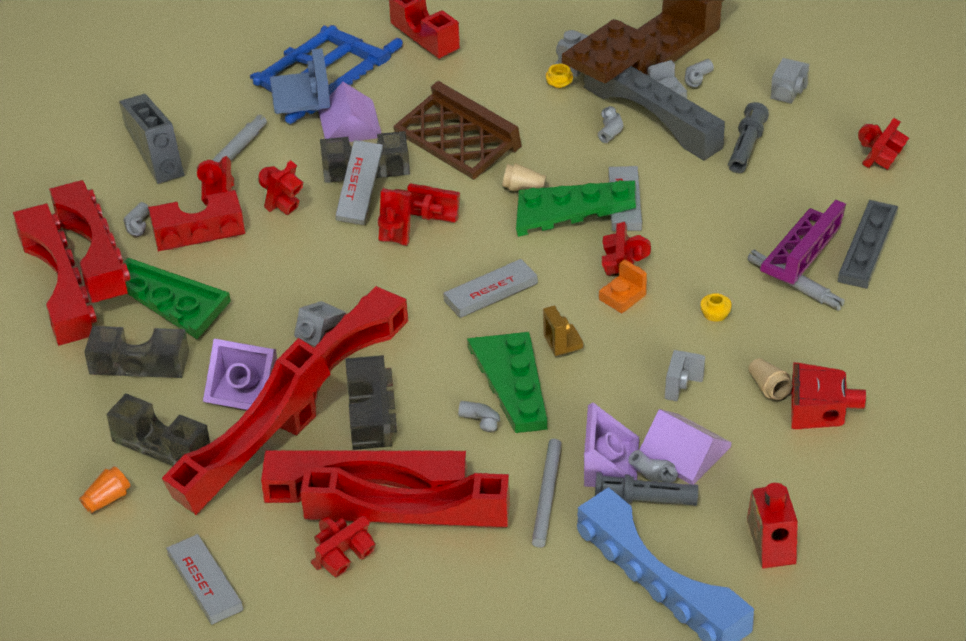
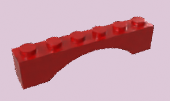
[49,180,130,303]
[13,203,97,346]
[280,286,408,436]
[161,338,331,515]
[261,450,467,503]
[300,467,510,527]

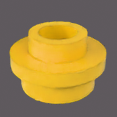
[546,63,573,88]
[700,293,732,322]

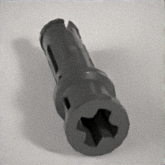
[728,102,769,173]
[595,472,698,506]

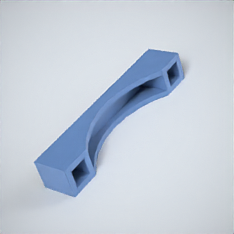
[577,487,754,641]

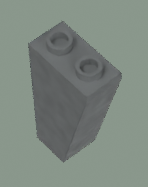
[119,93,185,184]

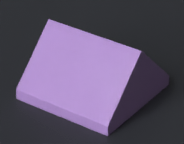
[318,82,382,146]
[203,339,277,410]
[584,402,639,487]
[639,409,731,485]

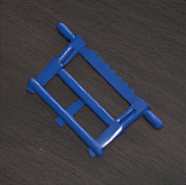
[250,25,403,124]

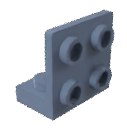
[270,48,330,114]

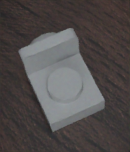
[648,60,687,99]
[294,301,346,346]
[665,350,705,401]

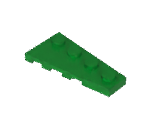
[516,180,636,237]
[123,258,231,339]
[467,332,548,433]

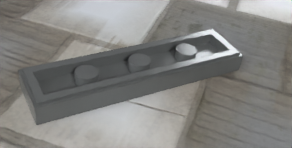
[838,200,898,289]

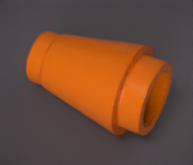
[79,466,131,514]

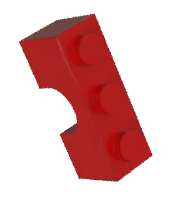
[389,0,460,58]
[148,190,245,252]

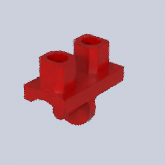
[858,118,909,170]
[197,156,234,206]
[258,160,304,215]
[407,183,460,223]
[377,188,412,246]
[602,221,651,276]
[311,515,376,578]

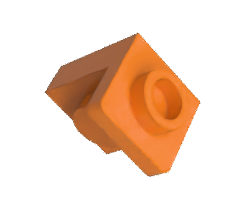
[599,260,647,314]

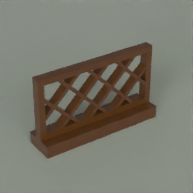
[393,81,522,180]

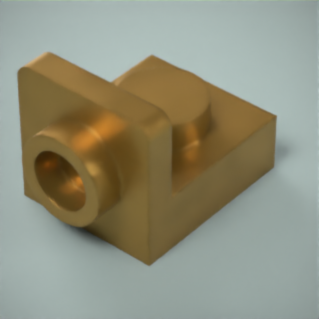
[543,305,583,356]

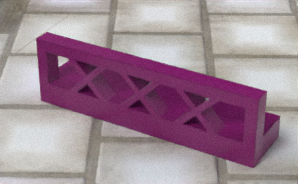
[760,199,846,285]

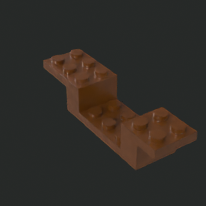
[562,0,724,84]

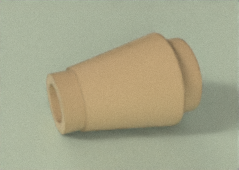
[502,163,546,191]
[748,358,792,400]

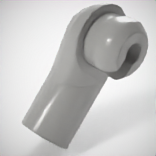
[684,59,714,88]
[598,106,623,143]
[123,202,149,237]
[458,401,500,432]
[628,450,678,483]

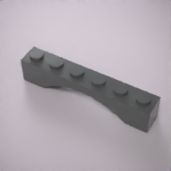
[584,66,725,161]

